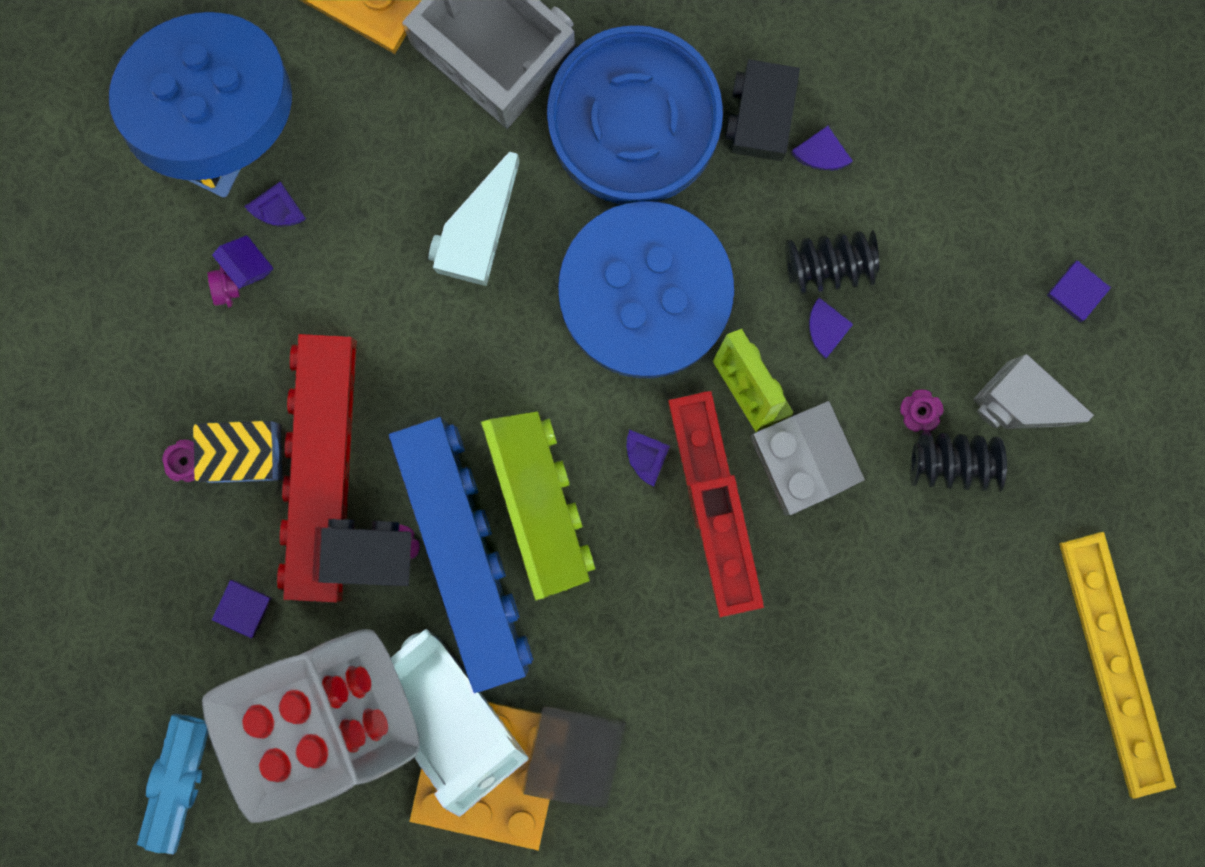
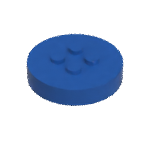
[109,12,292,180]
[547,25,723,204]
[559,201,734,378]

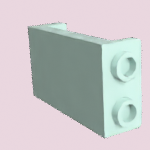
[391,629,529,817]

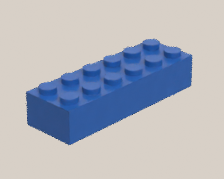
[389,417,534,694]

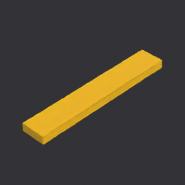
[1059,532,1176,799]

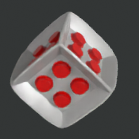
[202,629,420,823]

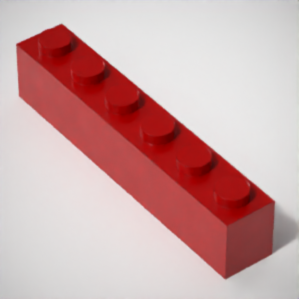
[277,334,357,602]

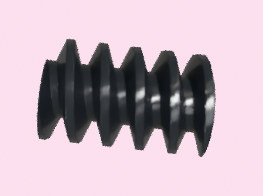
[785,230,879,294]
[910,432,1007,492]

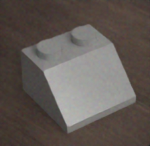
[973,354,1094,429]
[749,401,865,515]

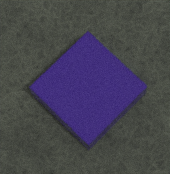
[212,235,274,289]
[1047,260,1111,322]
[212,580,272,638]

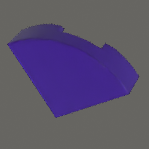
[791,126,852,171]
[245,182,306,227]
[809,298,853,359]
[626,430,670,487]

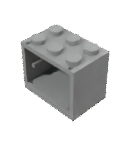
[402,0,575,129]

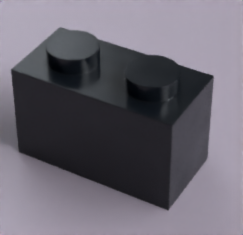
[725,59,800,162]
[312,519,412,586]

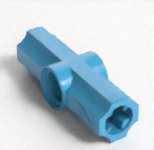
[137,714,209,854]

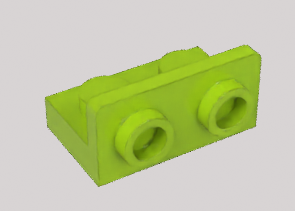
[713,329,793,432]

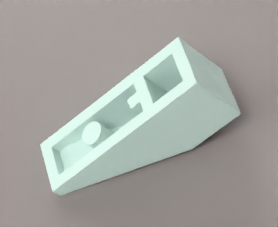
[428,152,520,286]

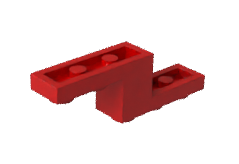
[668,391,764,617]

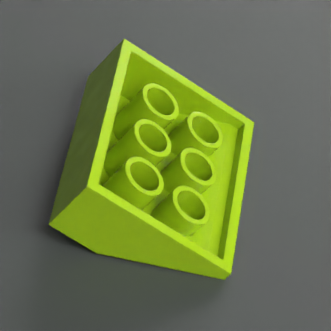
[481,411,596,600]

